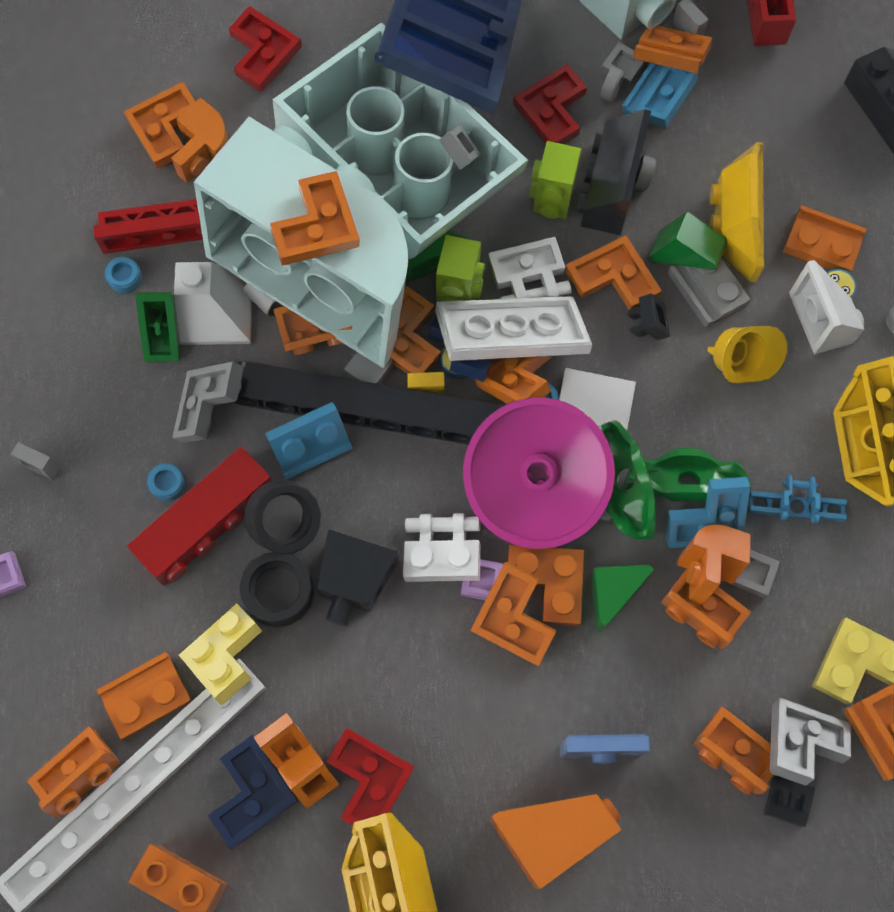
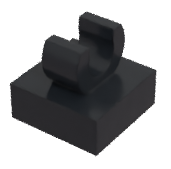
[627,293,670,340]
[764,775,815,827]

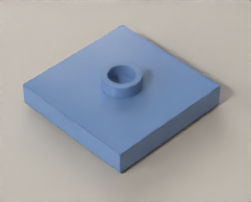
[560,734,650,764]

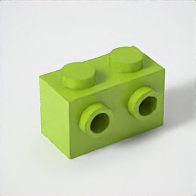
[529,141,581,219]
[436,235,485,304]

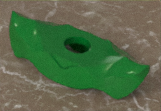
[599,420,656,540]
[624,448,752,503]

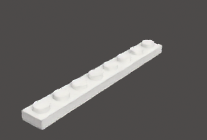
[0,659,267,912]

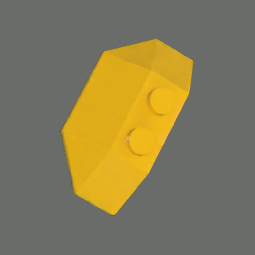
[709,142,764,282]
[833,356,894,507]
[341,812,438,912]

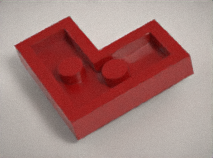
[229,6,302,92]
[513,64,587,144]
[326,727,415,826]

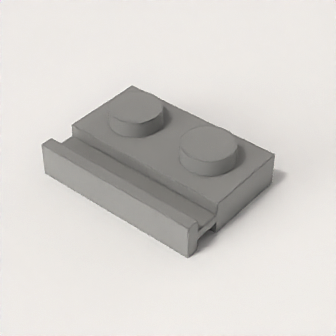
[667,258,751,328]

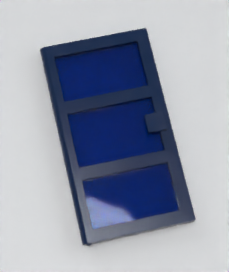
[374,0,522,114]

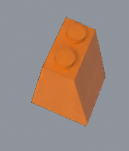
[489,794,622,889]

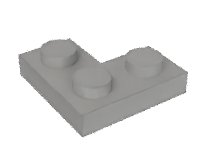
[172,361,244,443]
[769,698,851,786]

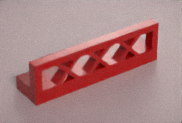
[93,199,203,254]

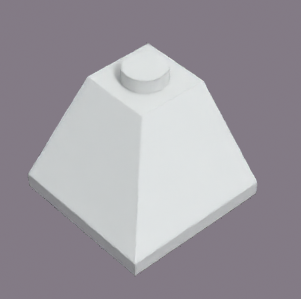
[789,260,864,355]
[174,262,252,345]

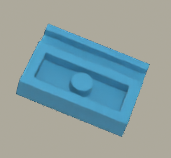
[622,63,698,129]
[265,402,353,479]

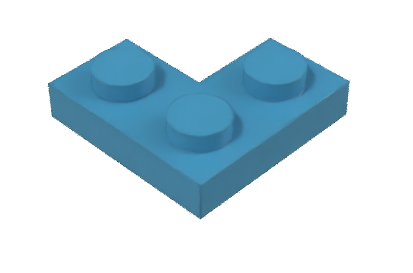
[665,477,750,548]

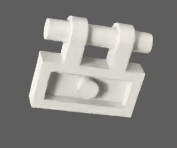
[488,237,572,299]
[403,513,481,582]

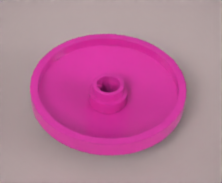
[463,397,615,549]

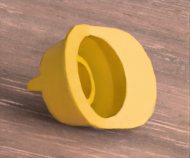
[707,325,787,383]

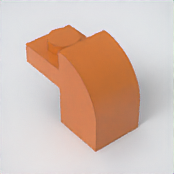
[171,97,229,183]
[677,524,750,605]
[254,713,339,809]

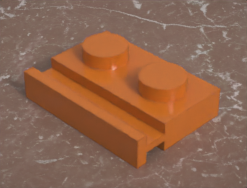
[633,26,712,74]
[782,205,867,273]
[96,652,193,741]
[842,683,894,781]

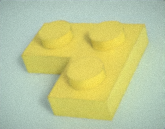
[179,603,262,706]
[812,617,894,705]

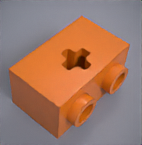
[128,844,228,912]

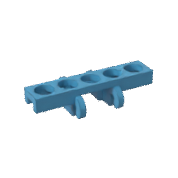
[748,474,847,524]

